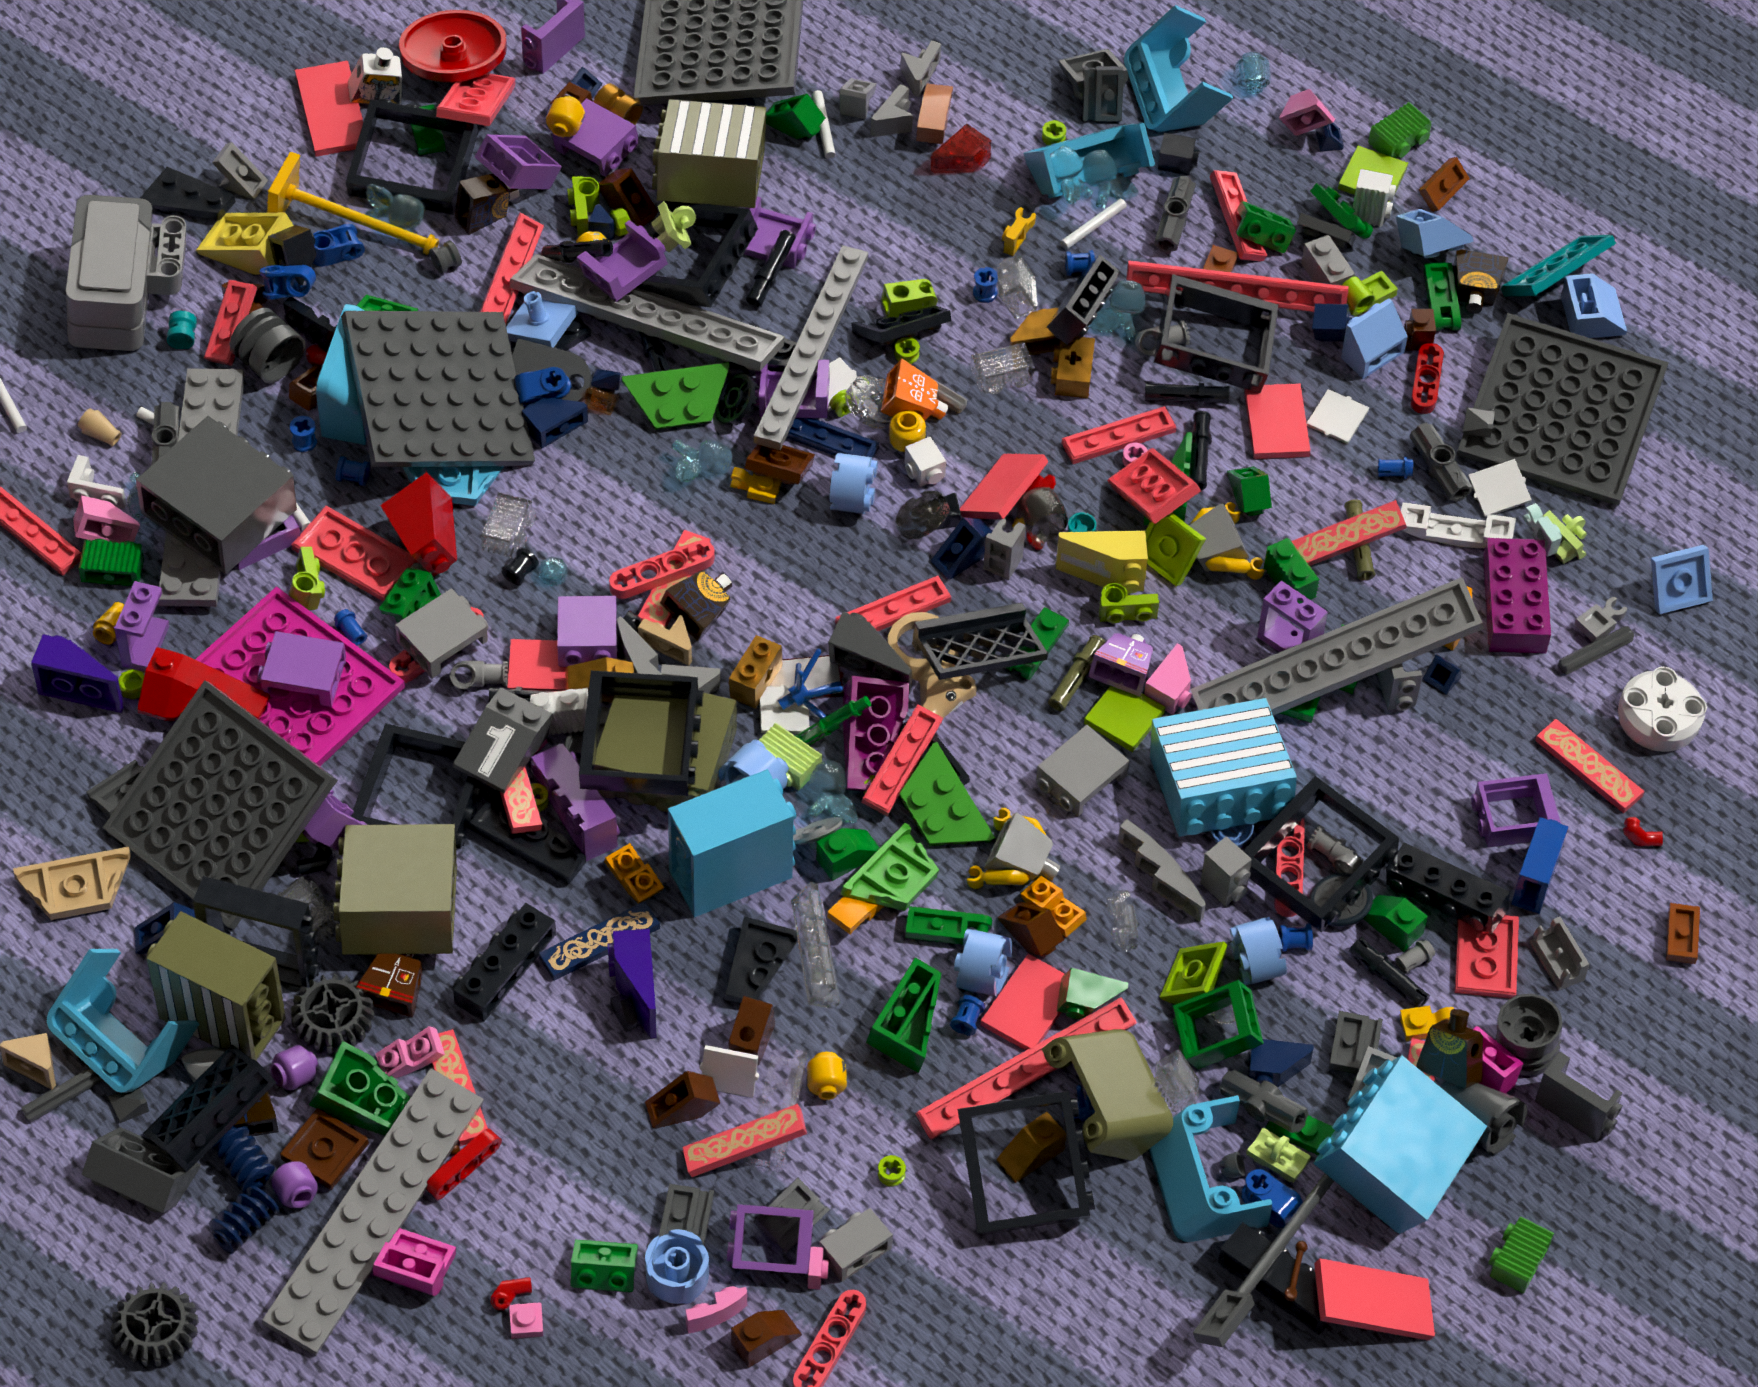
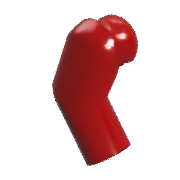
[306,345,327,366]
[1623,817,1663,846]
[490,1277,532,1310]

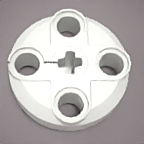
[1618,667,1707,752]

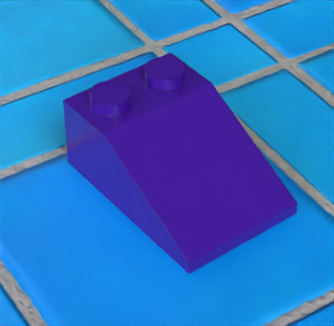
[31,634,124,713]
[607,929,657,1039]

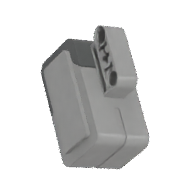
[66,195,186,351]

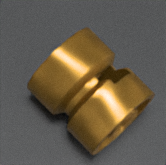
[593,83,643,125]

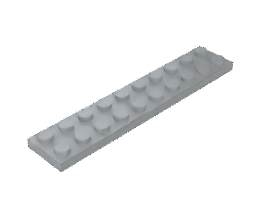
[510,254,785,371]
[158,369,245,607]
[1190,577,1485,715]
[262,1068,484,1356]

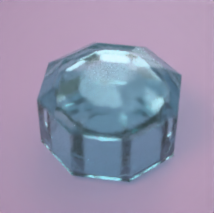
[539,556,568,586]

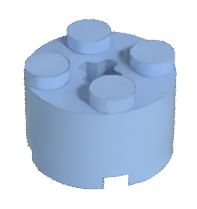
[830,453,878,514]
[719,739,789,789]
[1229,917,1287,985]
[954,929,1012,996]
[645,1229,709,1304]

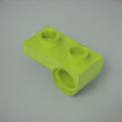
[567,176,600,236]
[1342,271,1398,317]
[288,546,325,610]
[1099,583,1159,623]

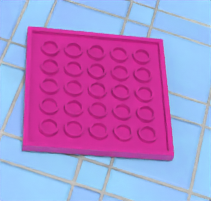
[176,586,405,766]

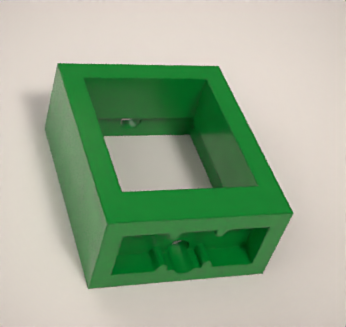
[1173,980,1264,1069]

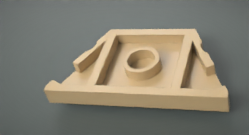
[13,847,131,920]

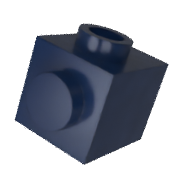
[1312,304,1355,342]

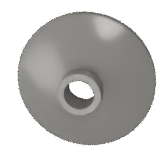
[793,817,842,849]

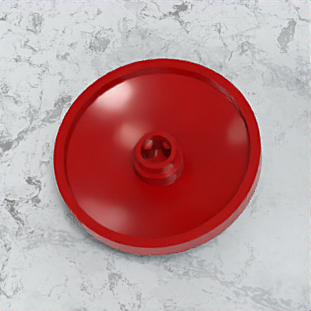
[399,10,507,82]

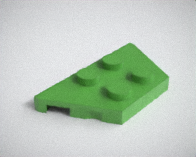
[621,362,730,430]
[899,742,995,846]
[840,823,939,911]

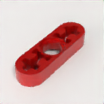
[1411,343,1444,414]
[426,1128,502,1200]

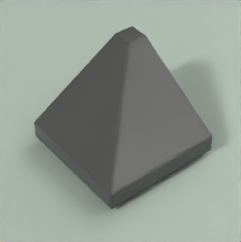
[1463,407,1495,438]
[108,1088,149,1123]

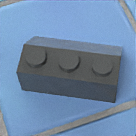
[82,1127,201,1213]

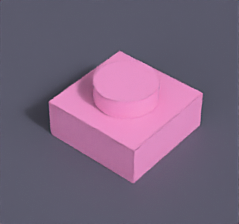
[808,1247,829,1289]
[509,1303,543,1339]

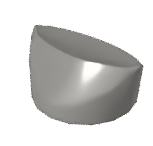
[181,1047,236,1089]

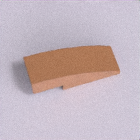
[916,83,953,144]

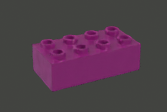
[1483,538,1551,653]

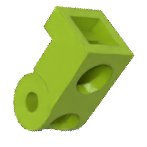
[881,279,938,317]

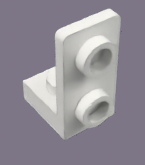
[67,455,126,509]

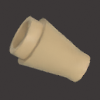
[78,408,122,446]

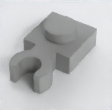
[1575,597,1627,642]

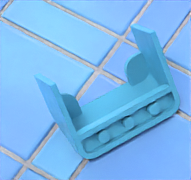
[1124,5,1233,132]
[1024,123,1155,198]
[316,304,367,445]
[47,949,199,1093]
[1149,1095,1273,1242]

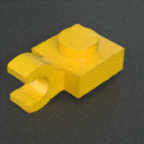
[1002,207,1036,256]
[730,467,782,504]
[1399,1005,1454,1041]

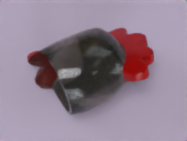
[1012,474,1068,550]

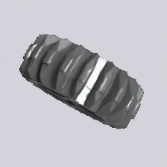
[291,973,374,1054]
[111,1282,199,1367]

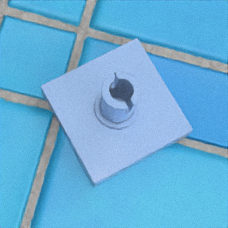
[506,291,579,348]
[1651,545,1713,614]

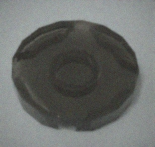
[895,491,949,539]

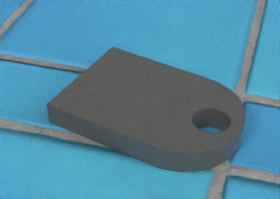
[512,338,592,402]

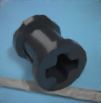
[501,548,539,586]

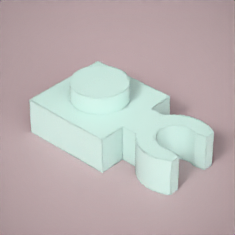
[1523,503,1562,557]

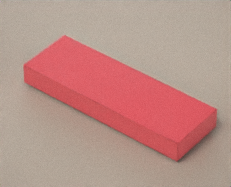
[204,280,257,366]

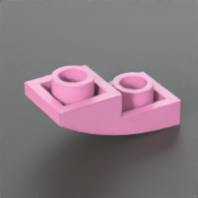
[376,1026,445,1078]
[686,1286,747,1334]

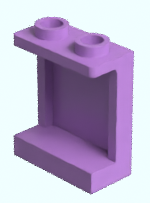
[521,0,585,74]
[552,98,639,177]
[744,196,816,269]
[577,220,668,302]
[754,360,830,418]
[114,581,169,672]
[557,596,617,667]
[257,631,346,707]

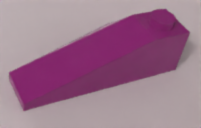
[843,676,909,792]

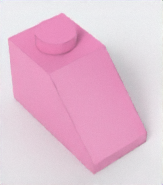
[1279,89,1335,136]
[73,495,140,543]
[1144,643,1192,715]

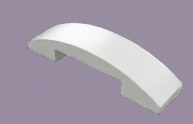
[1401,503,1516,548]

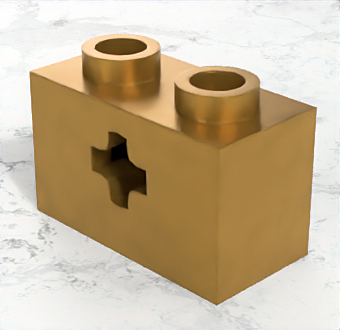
[1050,337,1095,398]
[729,635,783,709]

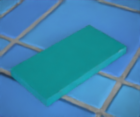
[1501,235,1616,296]

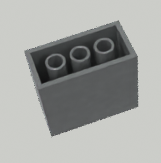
[136,416,297,574]

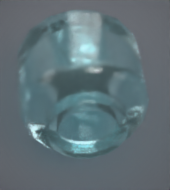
[1235,52,1271,94]

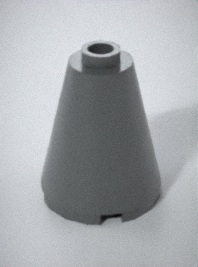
[1441,1081,1527,1154]

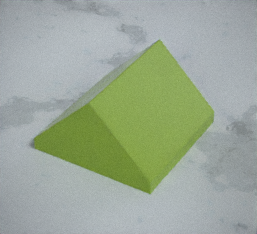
[1160,941,1227,1004]

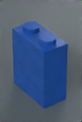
[1511,817,1569,914]

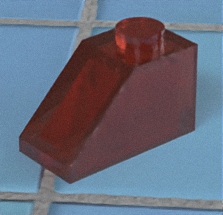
[930,124,992,173]

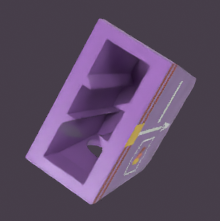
[1088,633,1153,697]

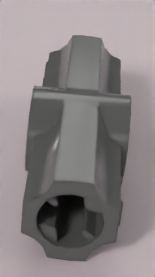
[1154,175,1196,254]
[152,402,180,465]
[1410,422,1473,502]
[1219,1070,1309,1133]

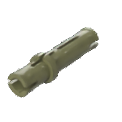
[1344,499,1376,580]
[1048,635,1105,712]

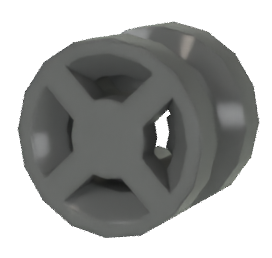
[429,240,462,274]

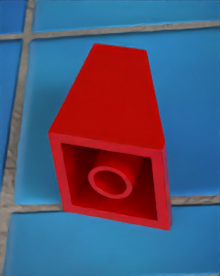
[380,472,457,577]

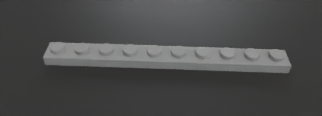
[753,245,868,450]

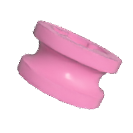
[1122,443,1148,467]

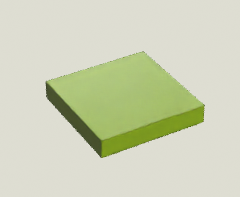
[1338,145,1408,202]
[1145,512,1206,586]
[1084,686,1165,753]

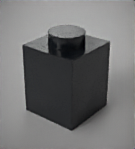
[1158,133,1200,175]

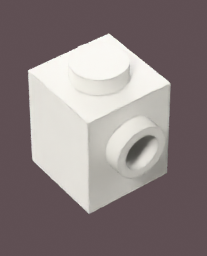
[904,437,946,487]

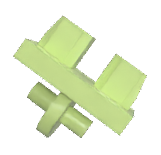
[651,201,696,252]
[1543,510,1587,564]
[1246,1127,1311,1183]

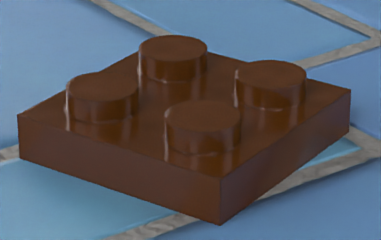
[745,444,815,484]
[280,1108,369,1190]

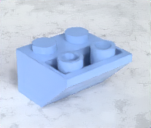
[1396,209,1474,258]
[1561,273,1627,338]
[1341,298,1408,379]

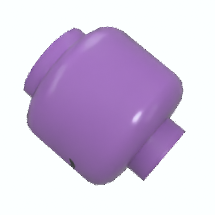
[270,1045,318,1091]
[271,1162,318,1208]

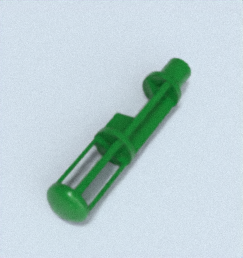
[794,696,871,746]

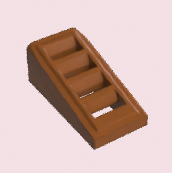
[289,364,322,411]

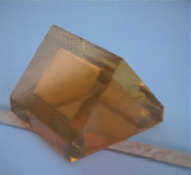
[585,387,620,416]

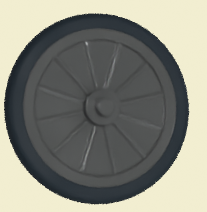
[1309,873,1373,926]

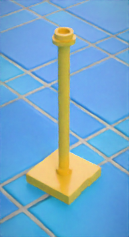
[267,151,439,255]

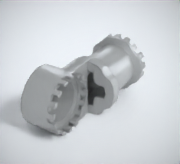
[1135,320,1190,355]
[450,661,509,689]
[1307,825,1364,875]

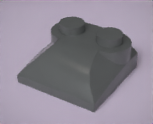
[1059,49,1128,101]

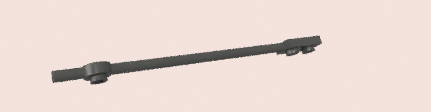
[1193,1173,1334,1347]

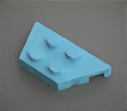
[403,466,504,506]

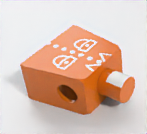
[881,358,948,421]

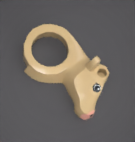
[887,612,977,718]

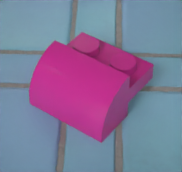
[373,1228,456,1296]

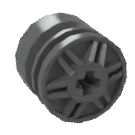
[229,308,306,383]
[1496,994,1562,1076]

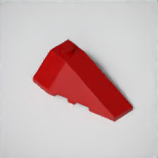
[137,647,270,721]

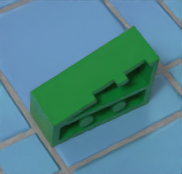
[866,957,942,1073]

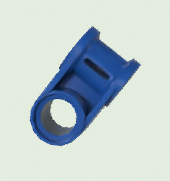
[313,224,365,267]
[259,265,316,300]
[514,367,571,407]
[1241,1169,1303,1228]

